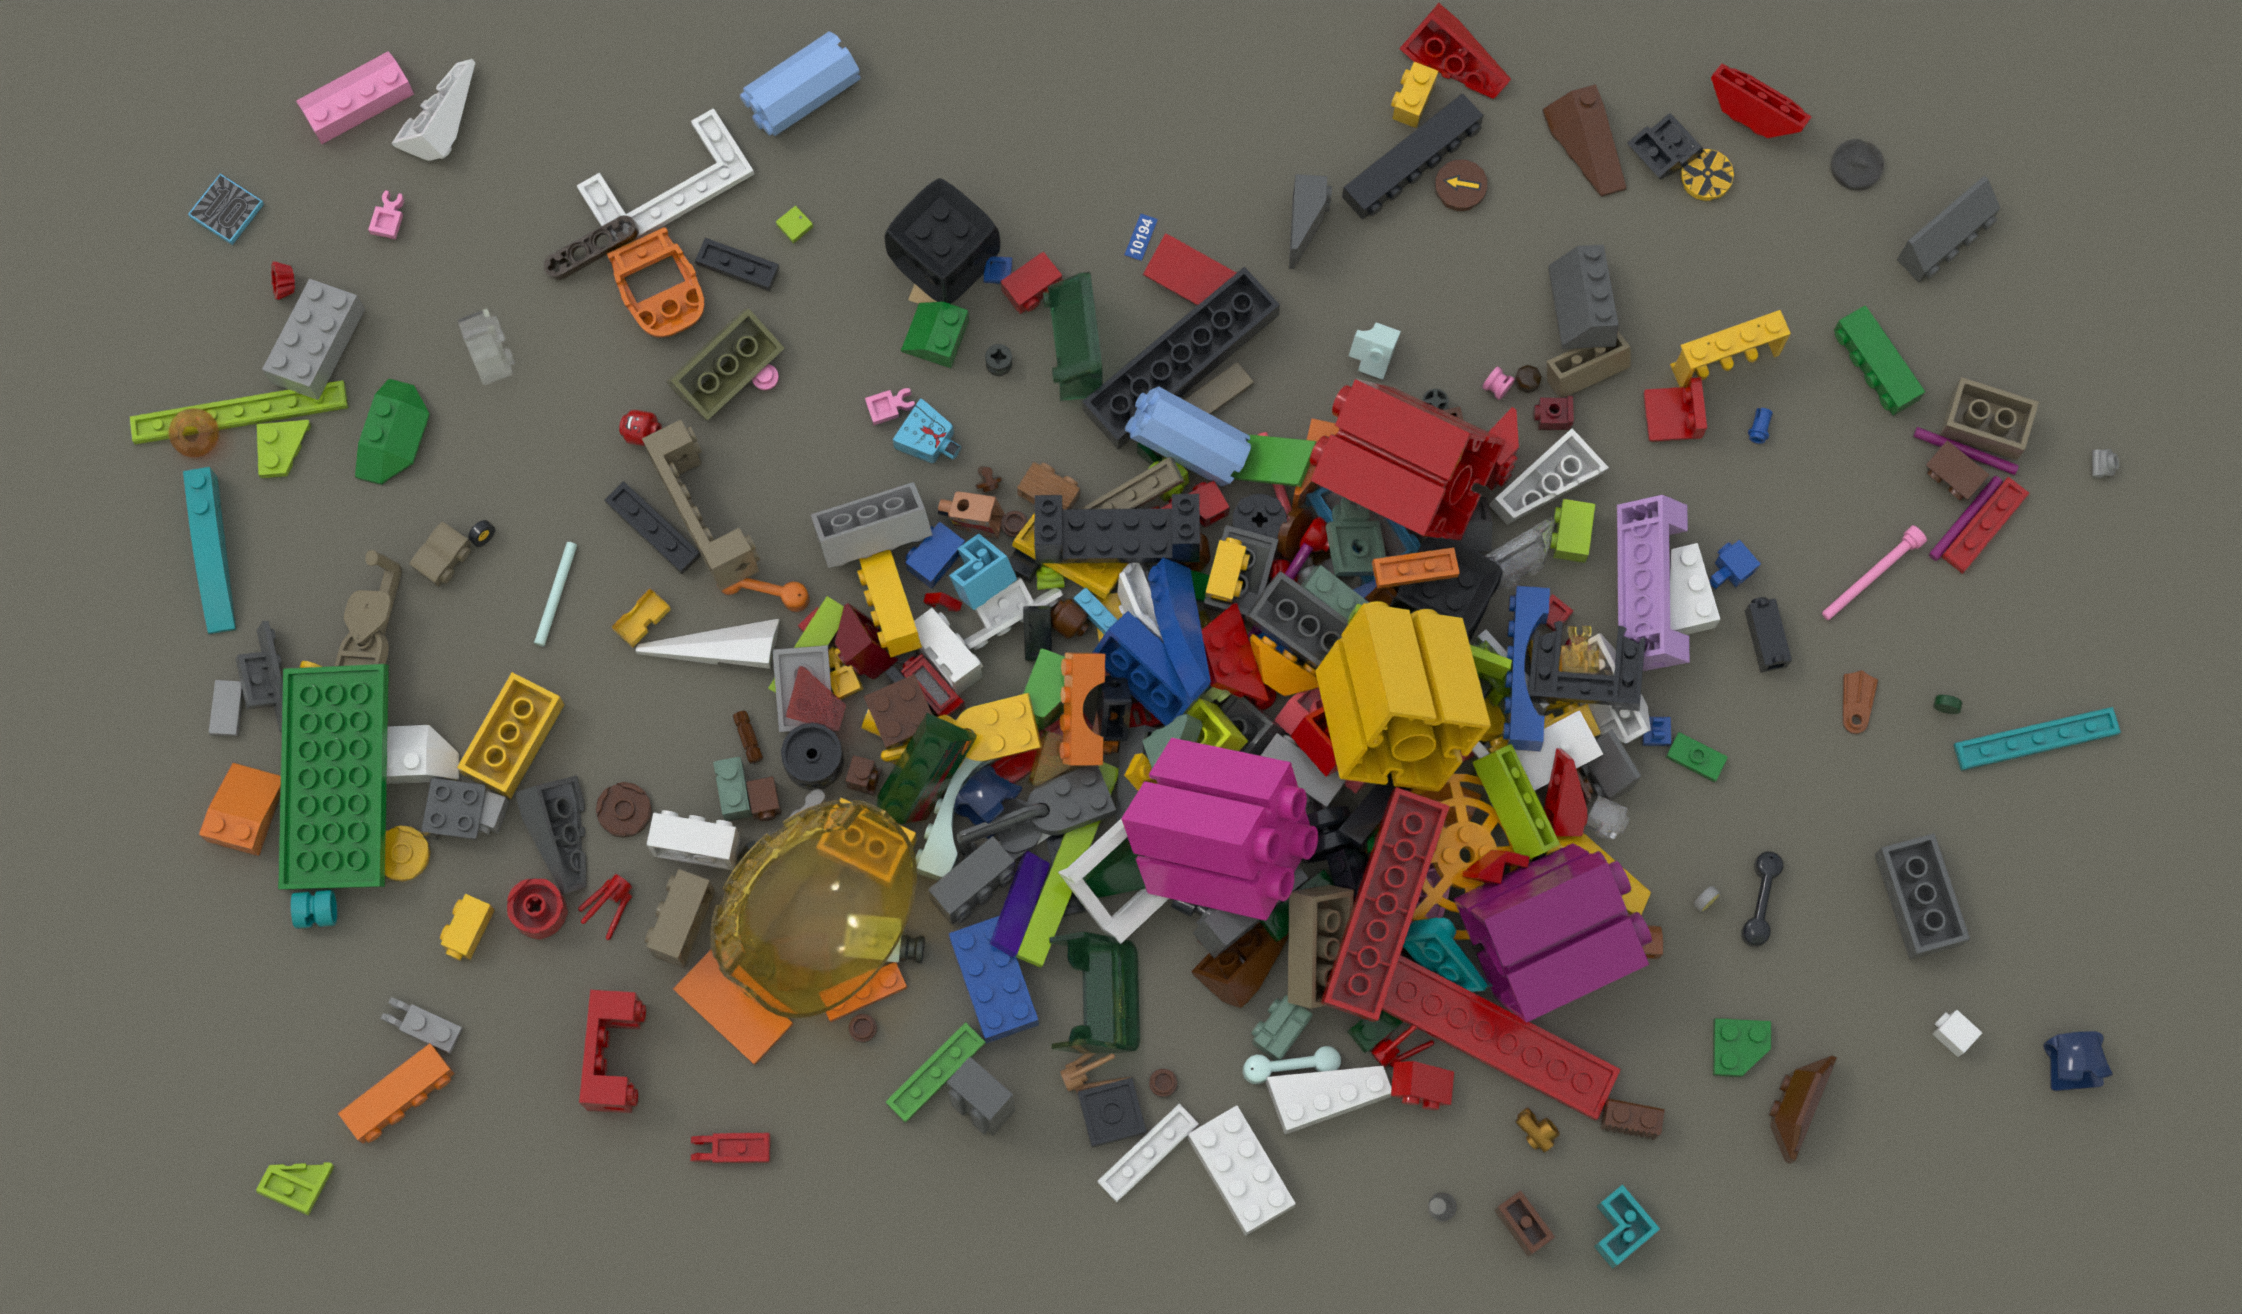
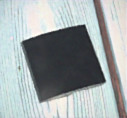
[1627,113,1704,179]

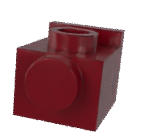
[1533,396,1574,430]

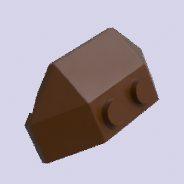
[1768,1056,1837,1164]

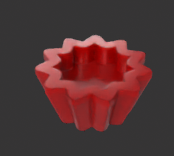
[271,261,295,300]

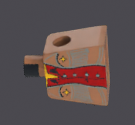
[938,491,1005,539]

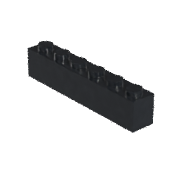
[1342,93,1484,220]

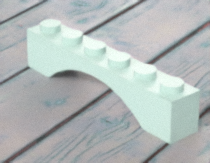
[914,730,996,881]

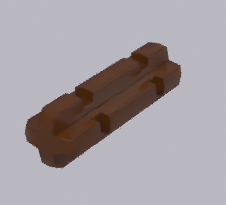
[733,710,763,764]

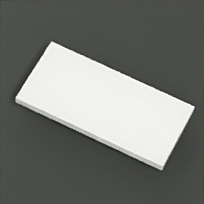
[1515,710,1603,791]

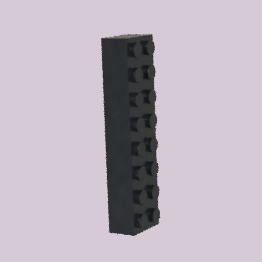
[1082,266,1280,449]

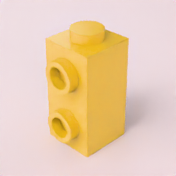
[1206,538,1250,603]
[440,894,495,961]

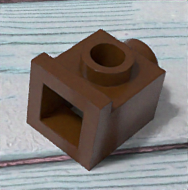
[845,755,882,796]

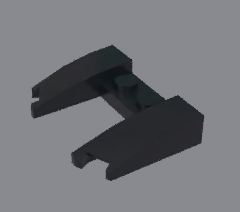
[1528,621,1645,711]

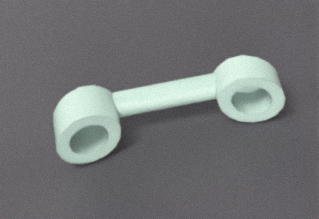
[1242,1046,1341,1085]

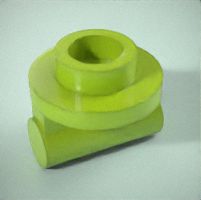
[1036,564,1065,590]

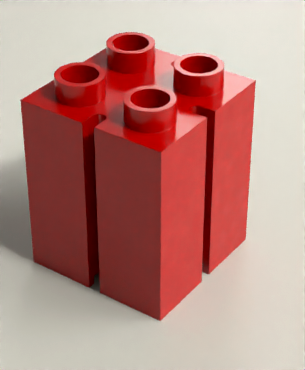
[1310,379,1506,540]

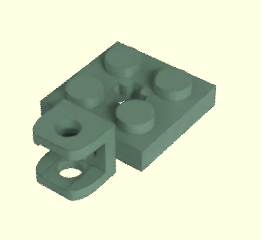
[1325,497,1386,576]

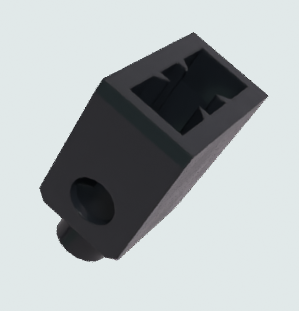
[1097,675,1132,741]

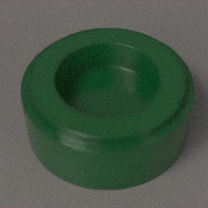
[1933,694,1963,714]

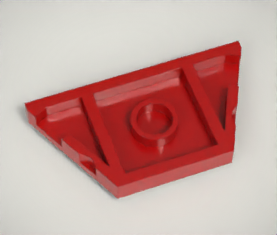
[1201,603,1269,705]

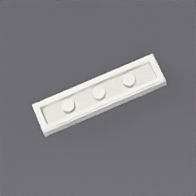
[1097,1103,1199,1203]

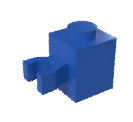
[1709,539,1761,590]

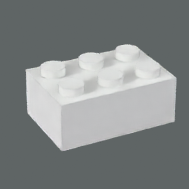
[647,810,741,871]

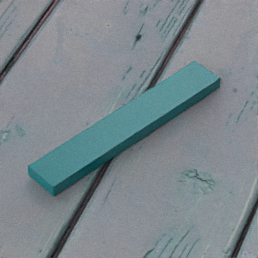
[1953,707,2121,771]

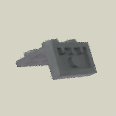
[421,778,486,840]

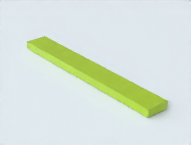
[130,380,348,444]
[1015,762,1119,968]

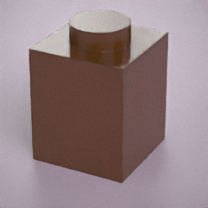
[746,776,782,821]

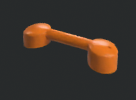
[716,578,810,612]

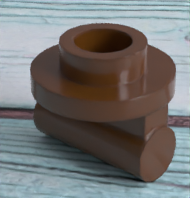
[976,466,1002,492]

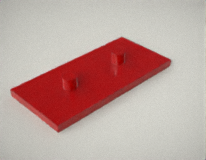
[1143,233,1236,305]

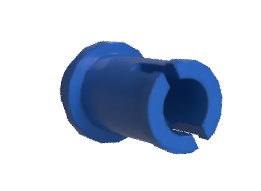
[1748,408,1773,444]

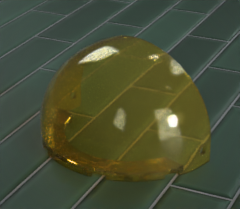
[710,800,917,1018]

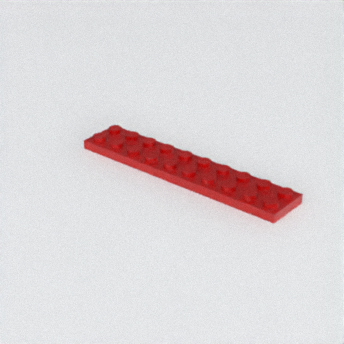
[1382,955,1621,1120]

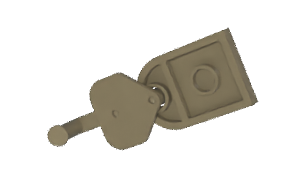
[334,550,402,666]

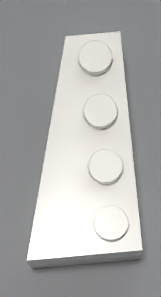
[1266,1066,1392,1135]

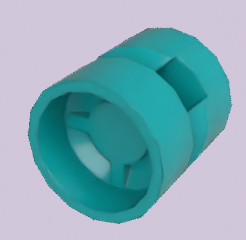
[291,890,337,929]

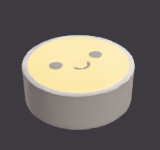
[1694,886,1721,912]

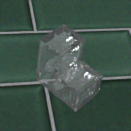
[457,308,515,386]

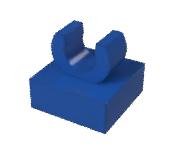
[1642,717,1671,746]

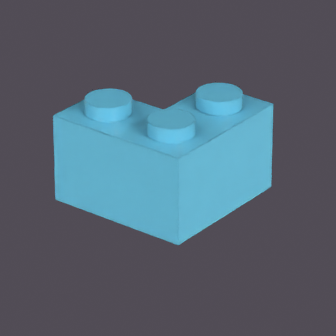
[949,534,1017,610]

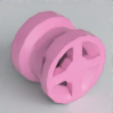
[1482,366,1515,400]

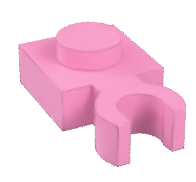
[368,190,404,240]
[865,388,915,425]

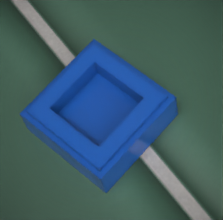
[984,256,1012,284]

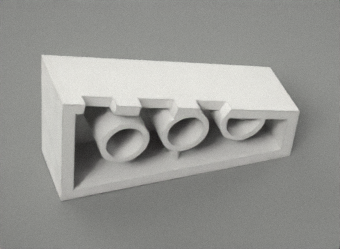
[1489,429,1609,525]

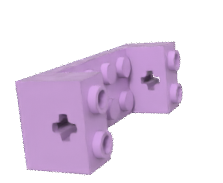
[1617,495,1690,671]

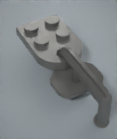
[957,765,1117,857]

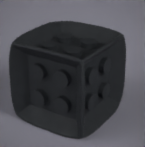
[884,178,1001,304]
[1389,536,1503,642]

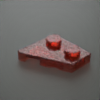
[785,666,846,731]

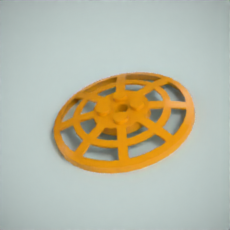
[1409,774,1532,940]

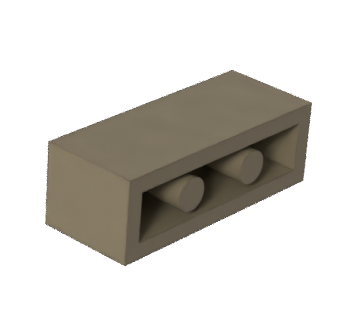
[1547,331,1631,398]

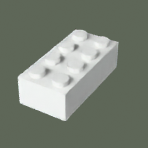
[1188,1105,1296,1236]

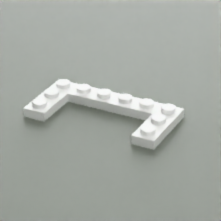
[577,108,754,246]

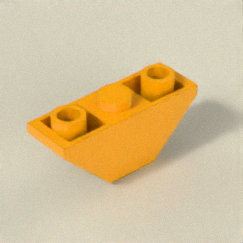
[1250,634,1319,696]

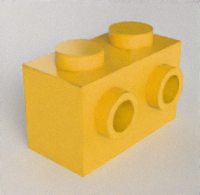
[1391,62,1438,128]

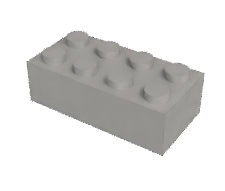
[262,279,365,400]
[811,482,932,568]

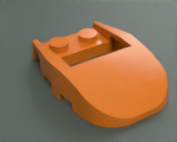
[607,227,704,338]

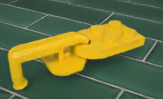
[881,693,1042,767]

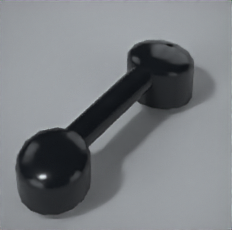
[1741,851,1784,947]

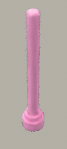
[1822,525,1927,620]

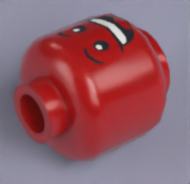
[619,410,662,446]

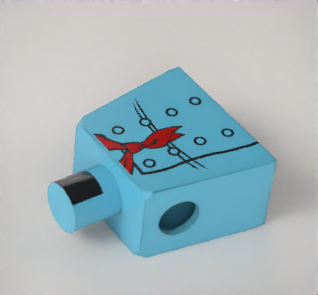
[893,398,961,463]

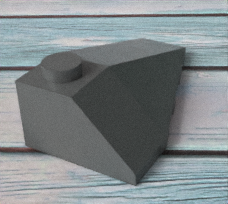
[515,775,586,894]

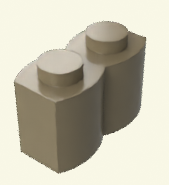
[409,521,471,587]

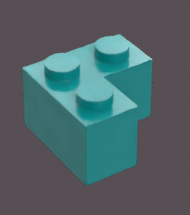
[1594,1184,1660,1269]

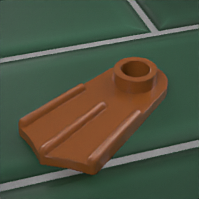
[1843,670,1878,734]

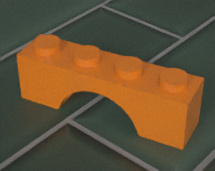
[1059,652,1105,765]

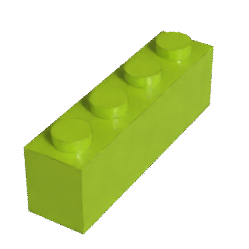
[1472,743,1560,859]

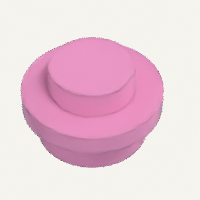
[752,364,779,390]

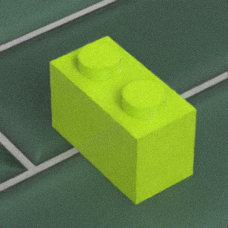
[1550,499,1595,563]

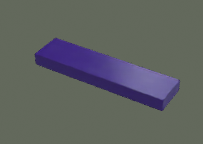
[989,850,1050,957]

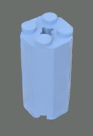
[740,31,861,136]
[1125,387,1251,487]

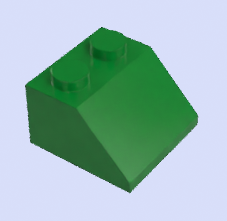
[901,302,969,368]

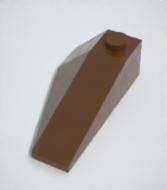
[1543,84,1626,197]
[1191,922,1289,1008]

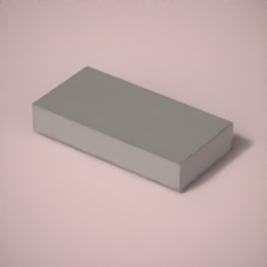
[209,680,243,737]

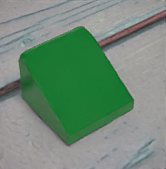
[1190,570,1210,602]

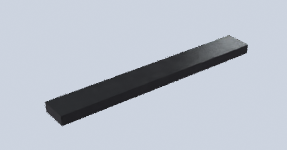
[1339,676,1493,849]

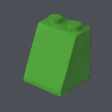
[1024,648,1065,730]

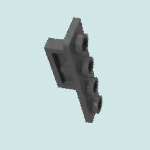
[235,621,283,732]

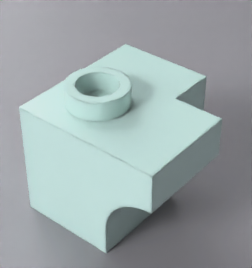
[1349,323,1401,380]

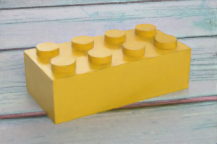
[457,672,565,800]

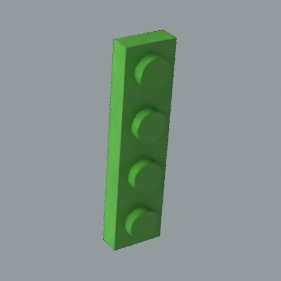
[886,1022,986,1123]

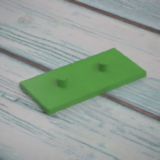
[1230,434,1317,487]

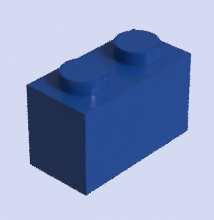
[905,522,965,589]

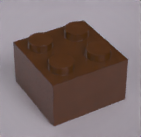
[863,674,932,749]

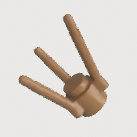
[1060,1044,1131,1094]

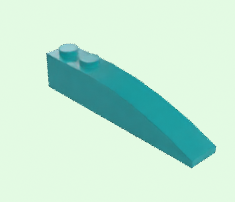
[183,467,236,634]

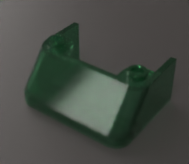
[1043,272,1103,401]
[1049,931,1140,1054]

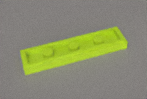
[768,596,844,693]

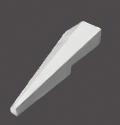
[636,619,780,669]

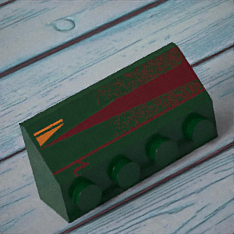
[876,713,977,824]

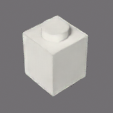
[1933,1010,1982,1057]

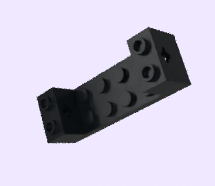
[1034,494,1200,564]

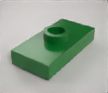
[1665,732,1728,782]

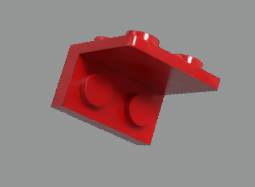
[1643,377,1707,442]

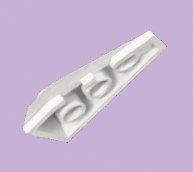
[391,59,475,161]

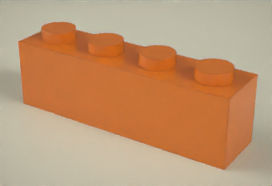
[338,1043,455,1143]

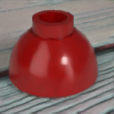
[1299,516,1330,552]

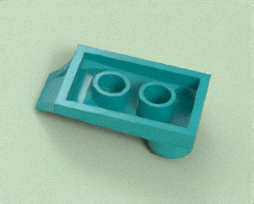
[1403,917,1492,992]

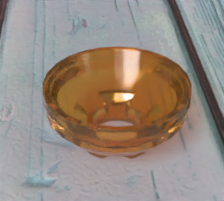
[169,408,219,457]

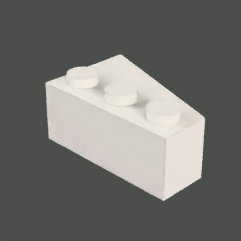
[1669,543,1720,635]
[914,608,983,695]

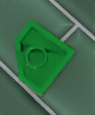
[1713,1018,1771,1077]

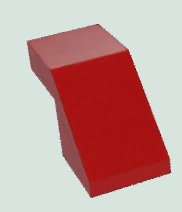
[1462,850,1530,884]

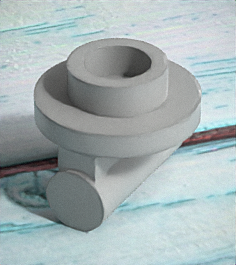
[2092,449,2119,478]

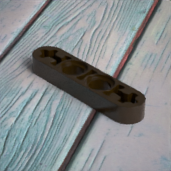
[544,215,639,280]

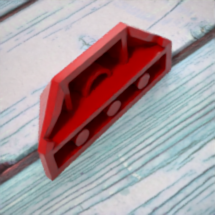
[1711,63,1812,138]

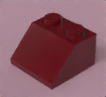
[835,603,898,680]

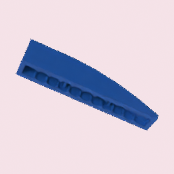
[1148,557,1211,700]

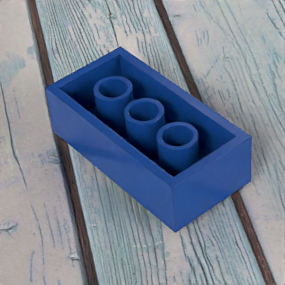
[1092,611,1209,726]
[948,916,1039,1044]

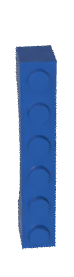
[1503,586,1550,752]

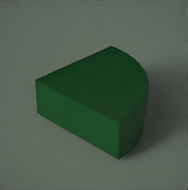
[1137,443,1162,465]

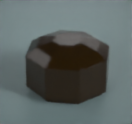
[1514,365,1542,393]

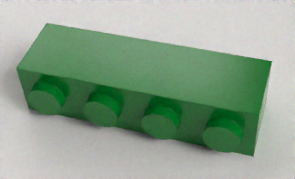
[1834,305,1925,416]

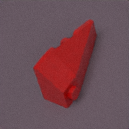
[1399,3,1511,99]

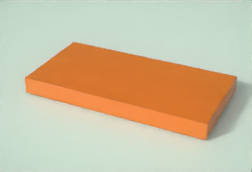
[673,949,793,1065]

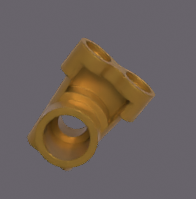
[1515,1107,1560,1153]

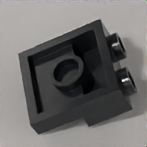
[1326,848,1369,905]

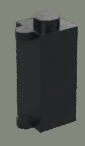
[1745,597,1792,672]

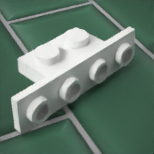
[964,577,1063,650]

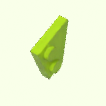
[257,420,311,478]
[256,1162,334,1215]

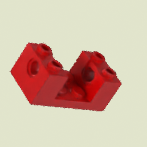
[579,990,646,1113]

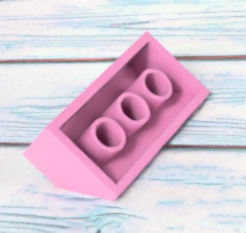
[296,51,414,144]

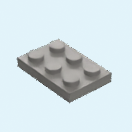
[773,645,834,732]

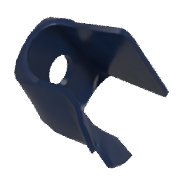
[954,766,1023,839]
[2043,1031,2113,1091]

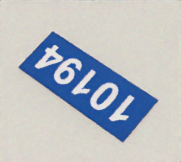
[1124,214,1158,261]

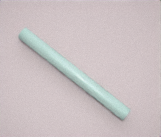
[534,542,577,647]

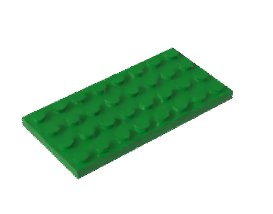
[278,664,389,890]

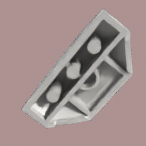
[1118,563,1164,643]
[1572,633,1651,743]
[387,725,460,784]

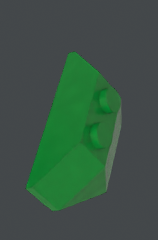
[355,378,430,485]

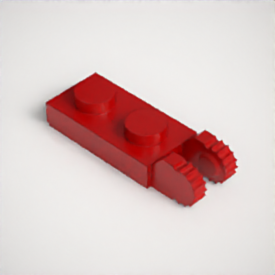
[690,1133,770,1163]

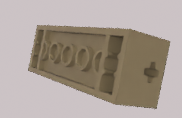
[642,420,760,591]

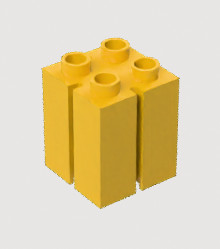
[1315,601,1491,792]

